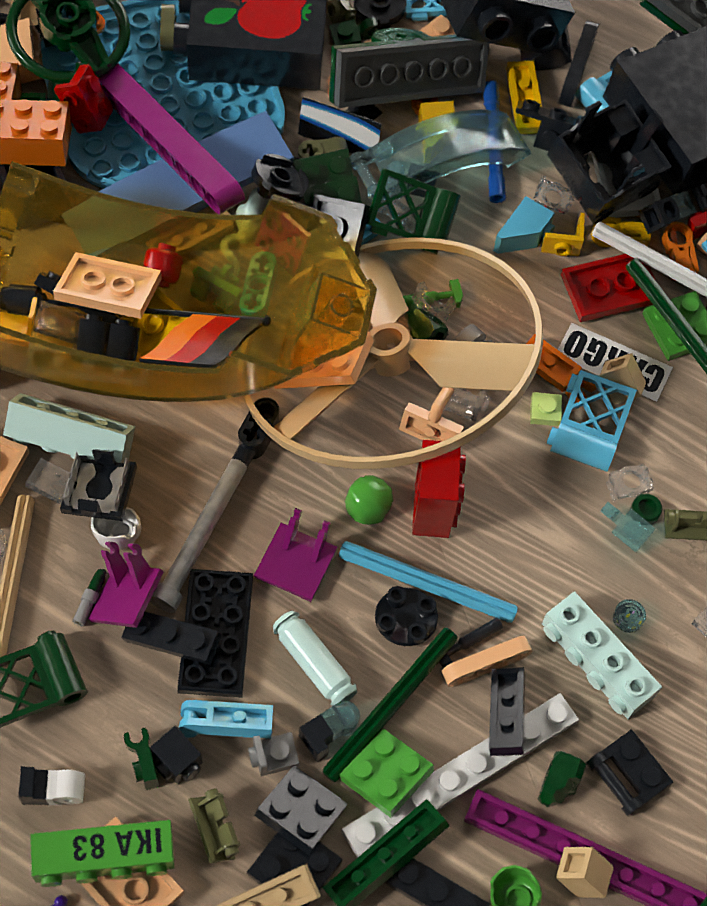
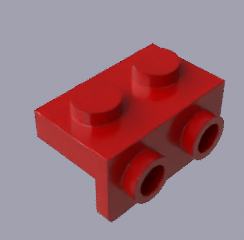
[54,64,113,133]

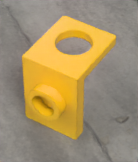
[541,213,585,257]
[0,297,38,344]

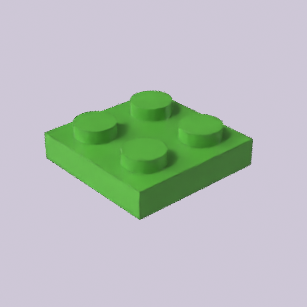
[642,291,707,361]
[340,728,434,818]

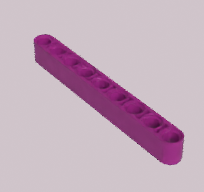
[98,64,245,215]

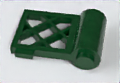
[366,168,461,255]
[0,630,88,728]

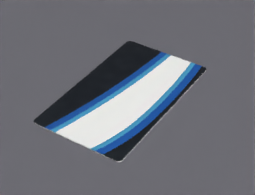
[298,97,382,161]

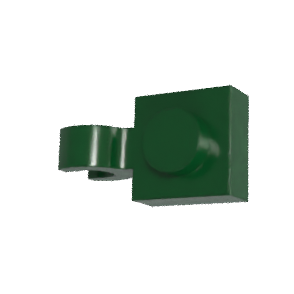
[329,17,378,46]
[124,728,159,791]

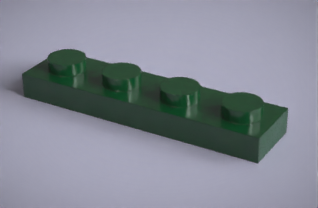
[323,799,450,906]

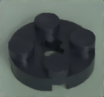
[354,0,406,30]
[251,154,309,205]

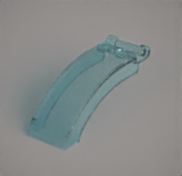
[350,110,532,203]

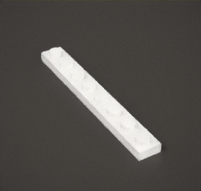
[341,693,579,858]

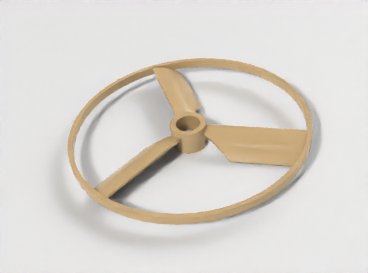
[239,237,543,469]

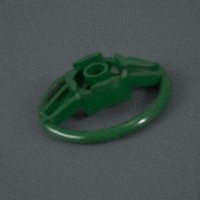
[6,0,130,84]

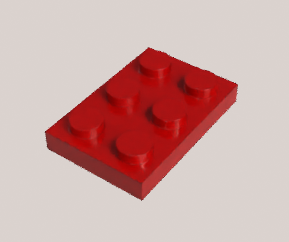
[561,254,655,322]

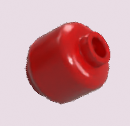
[143,243,183,289]

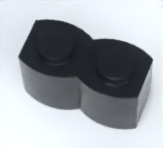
[72,314,140,367]

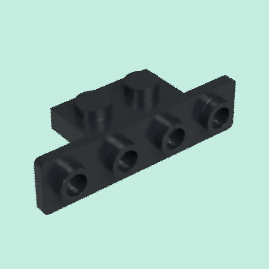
[515,99,589,160]

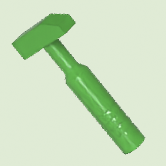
[403,279,463,308]

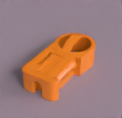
[662,222,699,281]

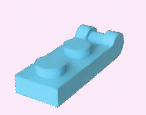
[179,700,273,739]

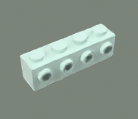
[3,393,136,463]
[542,591,662,719]

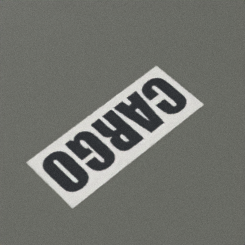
[558,323,673,402]

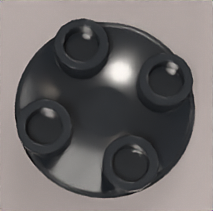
[375,586,438,646]

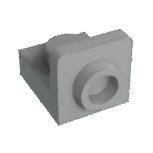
[248,732,300,776]

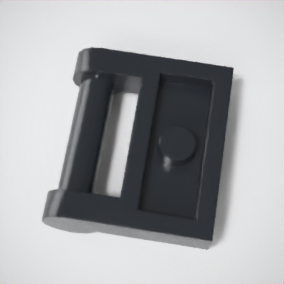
[586,729,674,817]

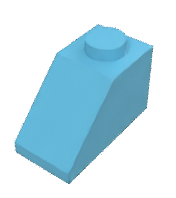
[493,196,555,254]

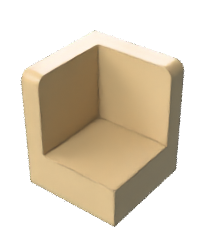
[600,353,646,404]
[556,847,613,898]

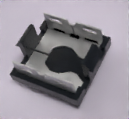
[60,449,137,521]

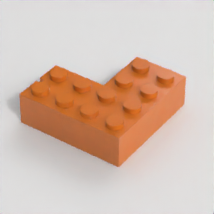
[0,62,72,166]

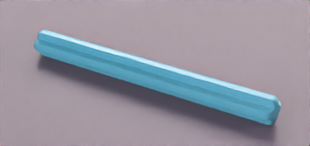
[339,541,518,623]

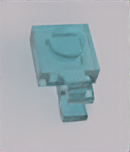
[600,502,656,553]

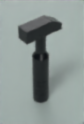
[429,617,503,668]

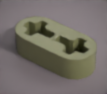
[160,4,176,51]

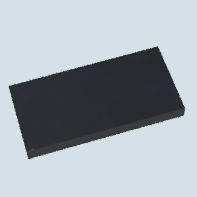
[177,569,253,698]

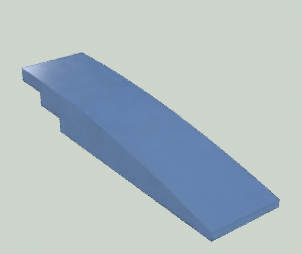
[62,111,294,258]

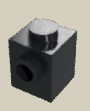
[150,726,203,785]

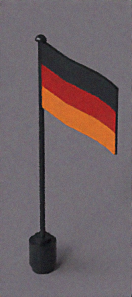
[0,284,272,369]

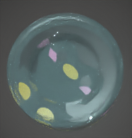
[613,599,646,633]

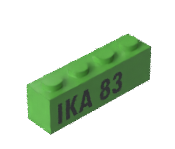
[30,820,175,887]

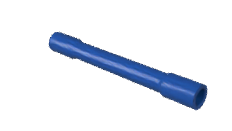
[483,80,506,203]

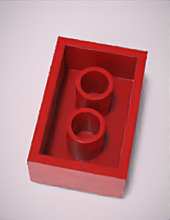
[412,440,466,538]

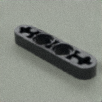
[558,20,599,108]

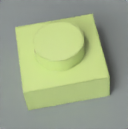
[530,392,562,426]

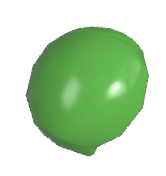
[345,475,394,525]
[490,865,542,906]

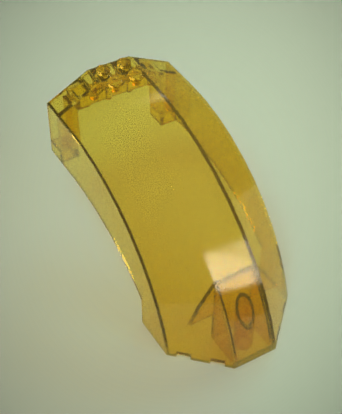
[0,161,377,402]

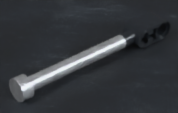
[150,397,279,613]

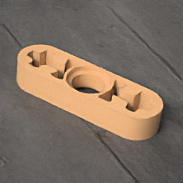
[441,636,532,687]

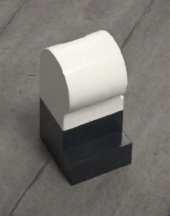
[18,766,85,805]

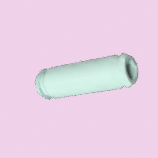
[273,611,357,708]

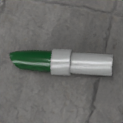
[73,569,106,626]

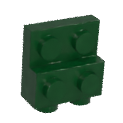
[292,148,362,217]

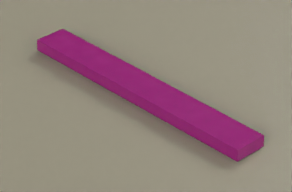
[464,789,707,906]

